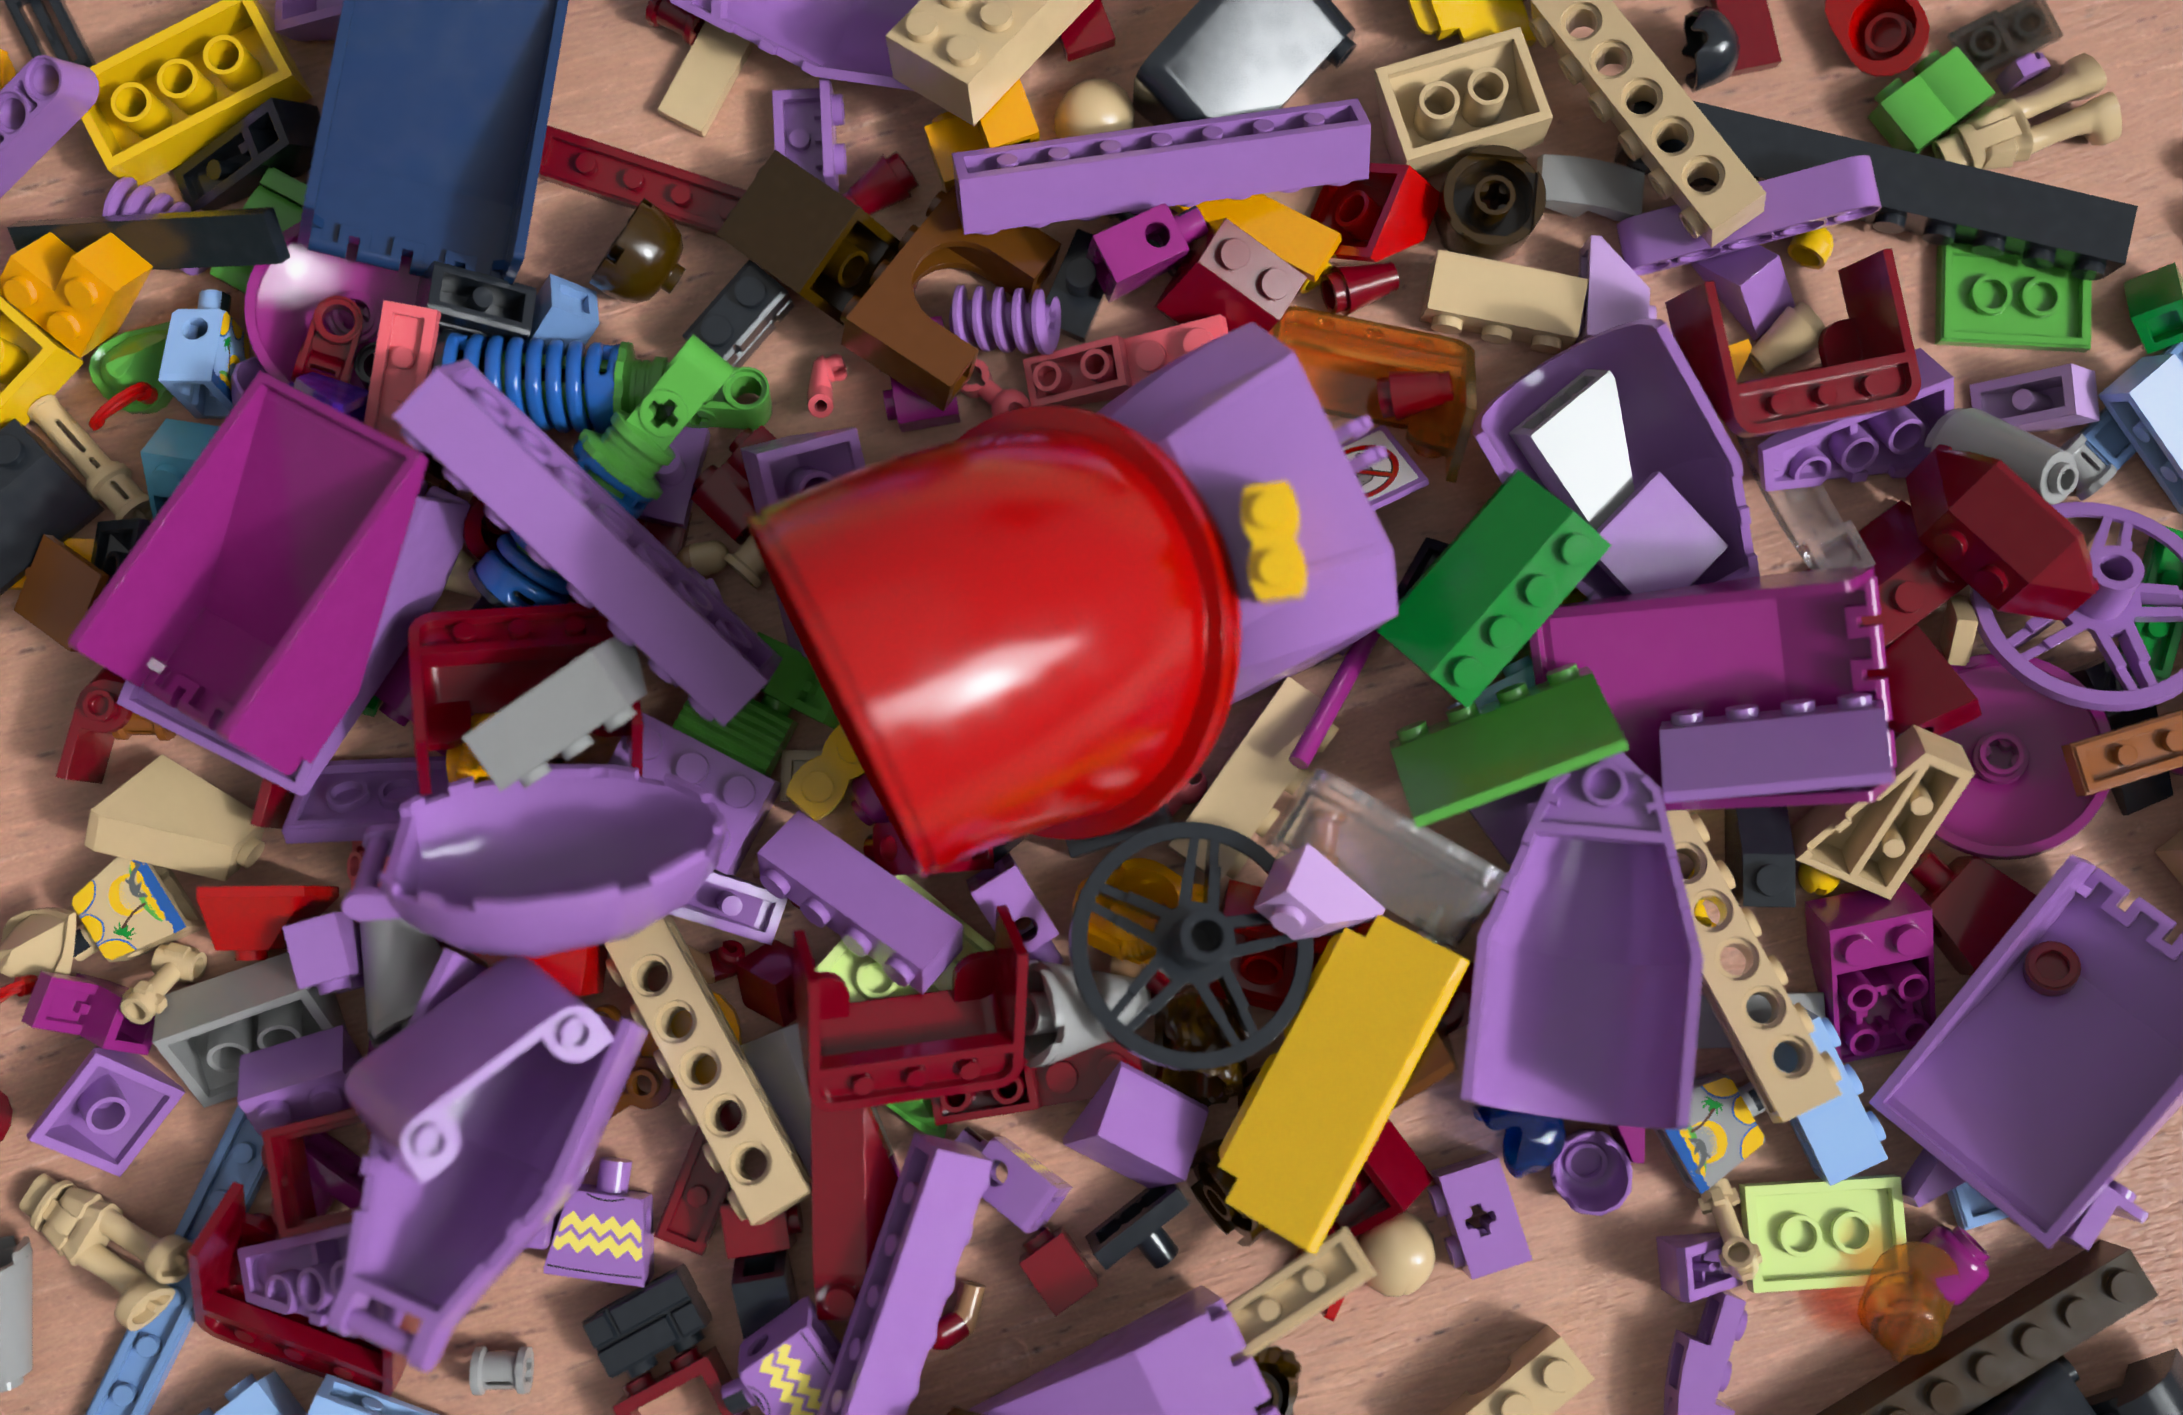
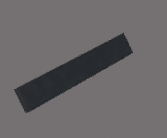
[7,207,291,270]

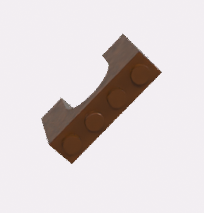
[840,184,1061,412]

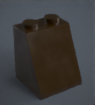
[716,150,900,326]

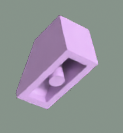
[1576,235,1657,344]
[1970,363,2100,432]
[1254,843,1385,940]

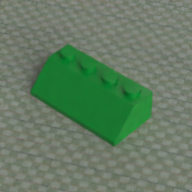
[1375,469,1612,709]

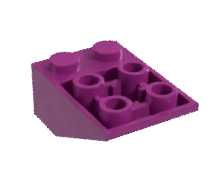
[1805,881,1936,1063]

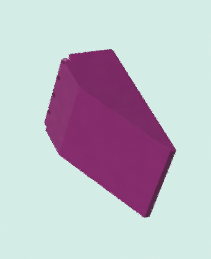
[68,371,428,775]
[1530,566,1897,811]

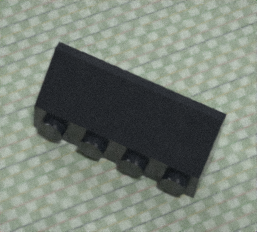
[0,419,105,596]

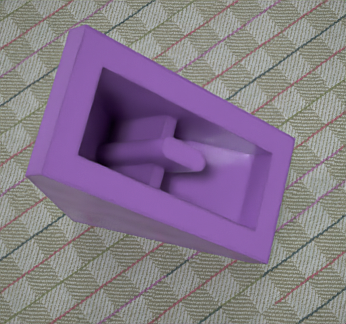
[1691,245,1795,341]
[1656,1232,1743,1303]

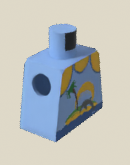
[158,289,250,419]

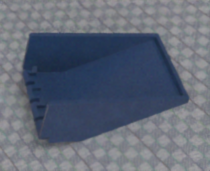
[297,0,569,285]

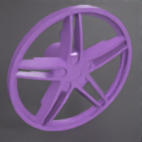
[1970,502,2183,712]

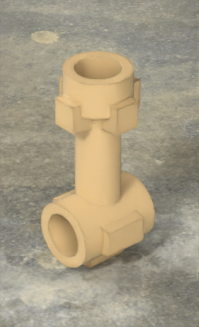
[120,942,207,1024]
[1698,1178,1763,1282]

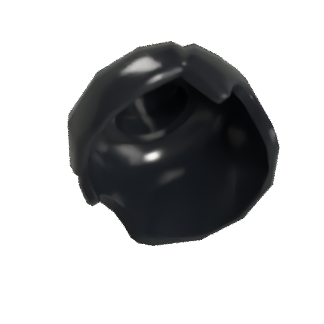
[1682,6,1740,93]

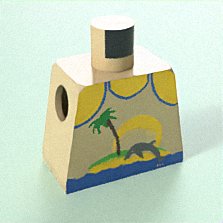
[71,857,206,962]

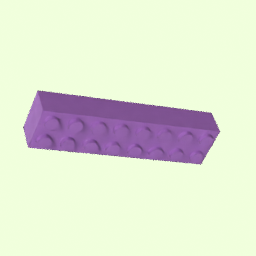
[392,359,782,727]

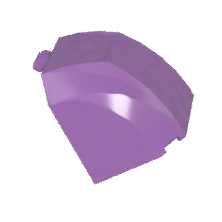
[1097,322,1398,704]

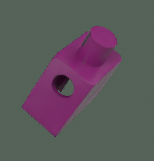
[1086,203,1208,303]

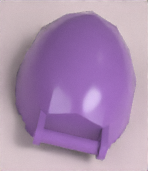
[342,764,727,957]

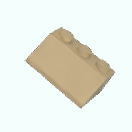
[1374,27,1553,178]

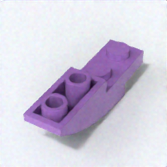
[1664,1291,1747,1415]

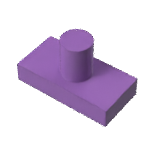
[639,427,711,529]

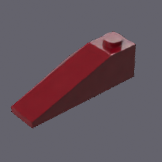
[811,1101,898,1321]

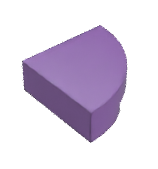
[1995,51,2051,95]

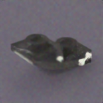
[1947,0,2063,75]

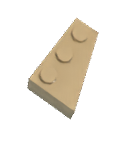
[1791,725,1975,900]

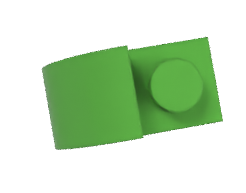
[757,632,840,729]

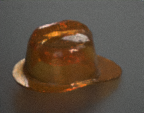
[1857,1241,1961,1362]

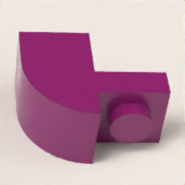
[21,970,155,1056]

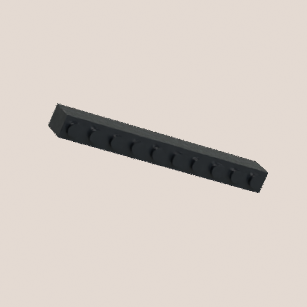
[1614,101,2138,281]

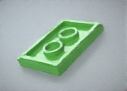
[1935,243,2092,353]

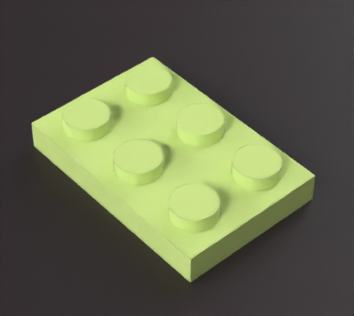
[1739,1174,1911,1293]

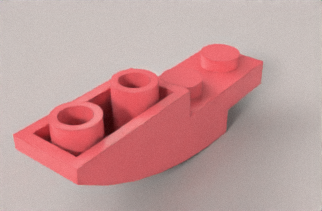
[1023,314,1228,407]

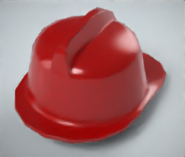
[1825,0,1930,77]

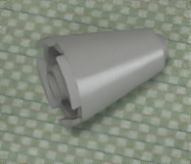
[1924,408,2079,504]
[359,919,443,1048]
[1024,960,1151,1068]
[0,1236,33,1393]

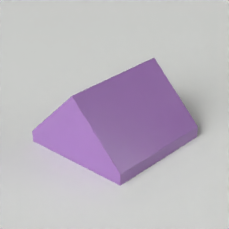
[27,1047,185,1177]
[1063,1061,1208,1188]

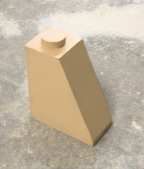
[84,754,265,881]

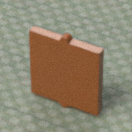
[14,534,109,652]

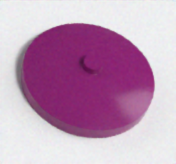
[244,222,440,389]
[1933,653,2111,860]

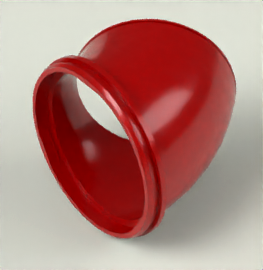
[746,406,1241,878]

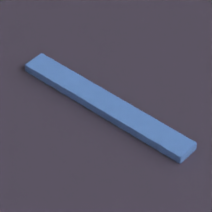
[85,1104,268,1415]

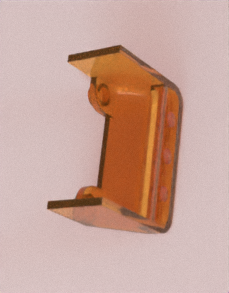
[1271,306,1477,483]

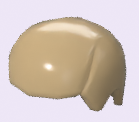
[1055,78,1135,139]
[1357,1211,1436,1297]

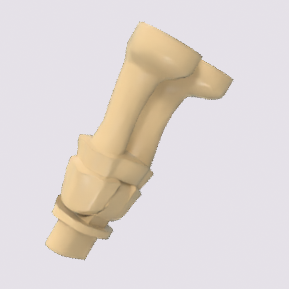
[1932,53,2122,170]
[19,1173,193,1331]

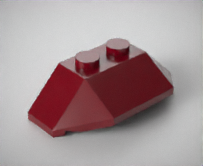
[1905,444,2100,621]

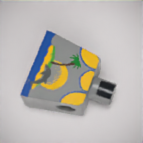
[1654,1072,1766,1194]

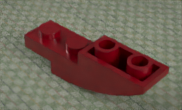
[931,1040,1143,1126]

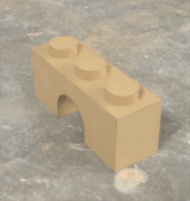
[1438,1325,1594,1415]

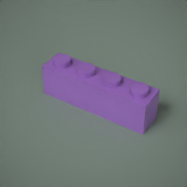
[757,810,963,995]

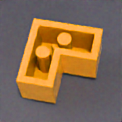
[924,78,1040,193]
[0,231,153,358]

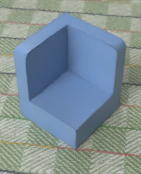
[525,274,599,351]

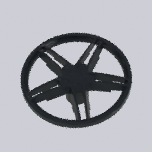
[1069,822,1314,1070]

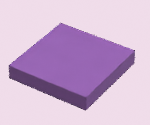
[1596,472,1728,595]

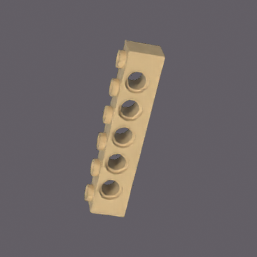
[1529,0,1766,248]
[1667,810,1842,1124]
[604,915,812,1225]

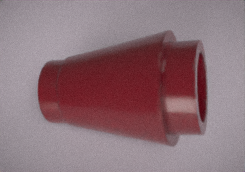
[842,151,919,215]
[1320,261,1400,316]
[1377,370,1455,421]

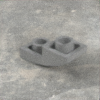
[1537,154,1645,222]

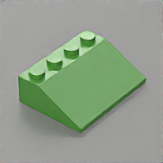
[1389,663,1629,828]

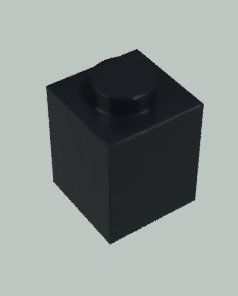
[731,1249,799,1339]

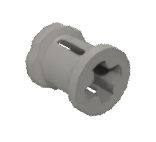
[2059,433,2117,501]
[469,1346,534,1395]

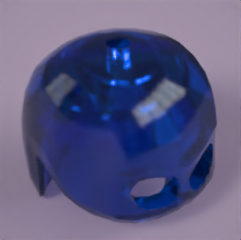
[1472,1104,1566,1179]

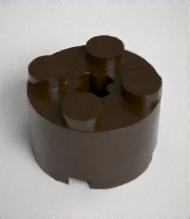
[1434,145,1546,261]

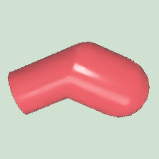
[807,354,848,418]

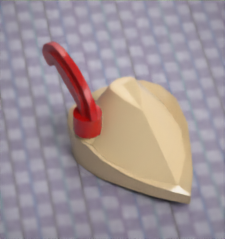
[0,907,76,1004]

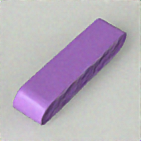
[0,55,99,198]
[1616,155,1882,276]

